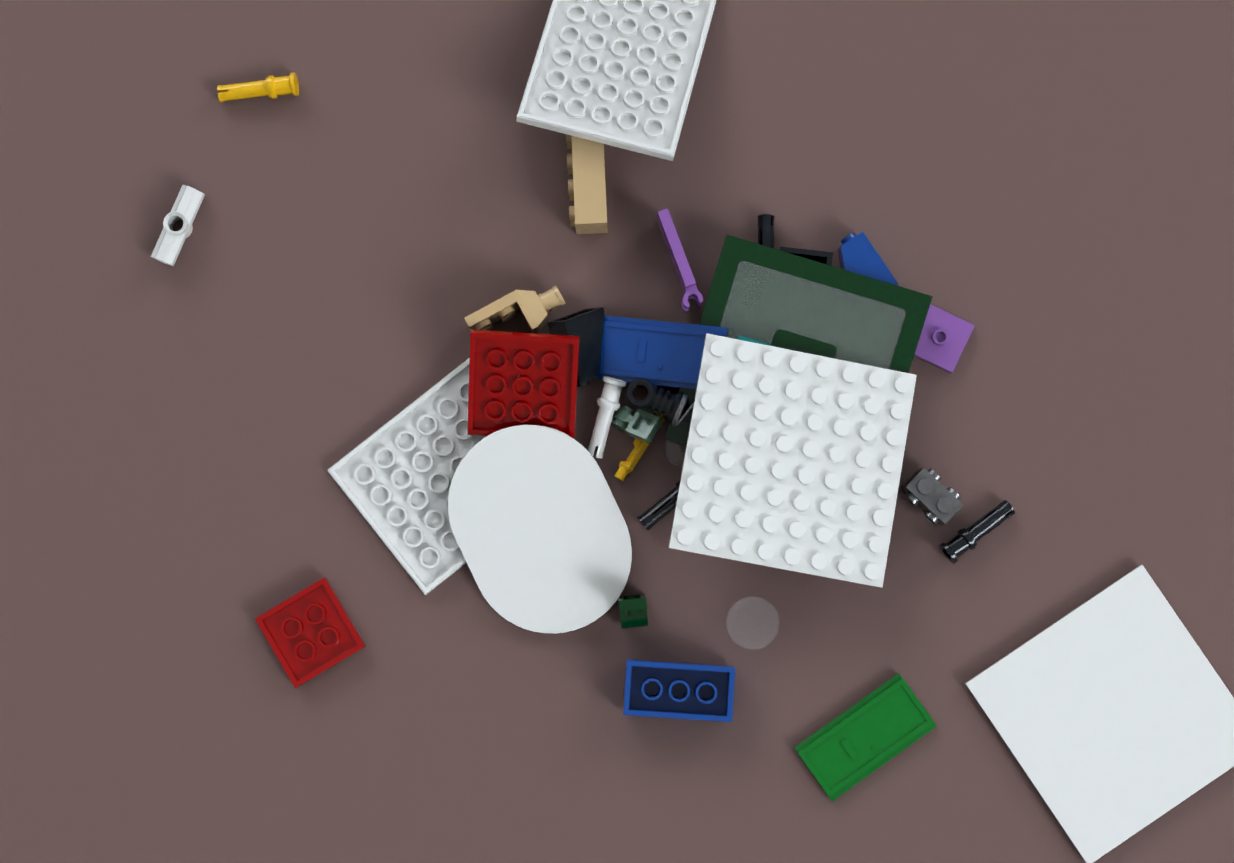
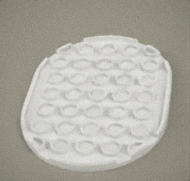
[448,424,632,634]

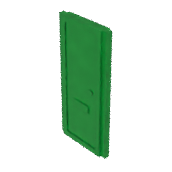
[794,673,937,802]

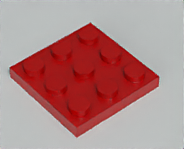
[255,577,366,688]

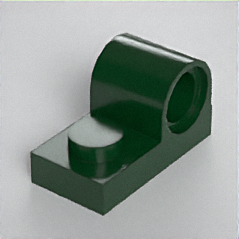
[618,594,648,629]

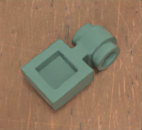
[612,406,663,444]

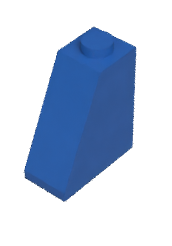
[838,231,898,285]

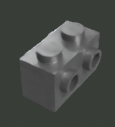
[901,468,963,525]

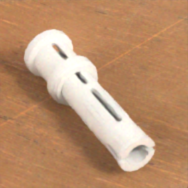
[588,376,627,458]

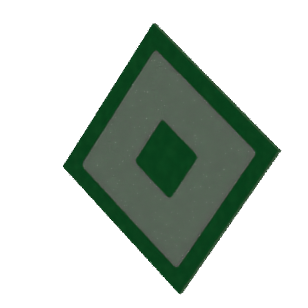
[665,235,933,445]

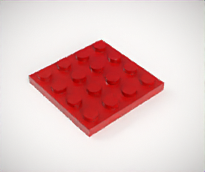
[467,329,580,439]

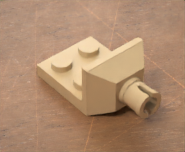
[464,285,566,334]

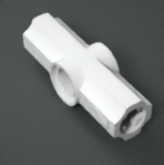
[151,185,205,266]

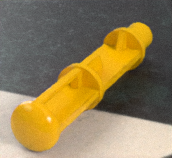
[614,411,665,481]

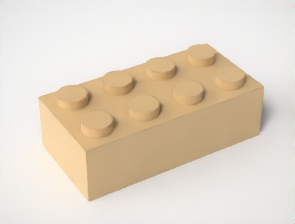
[566,134,608,234]

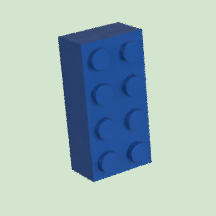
[623,659,735,722]

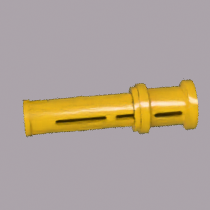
[217,72,299,102]

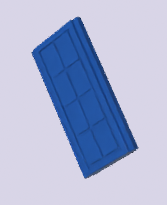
[597,315,729,389]

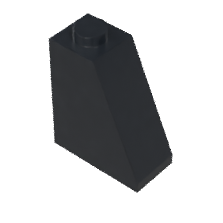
[548,307,604,387]

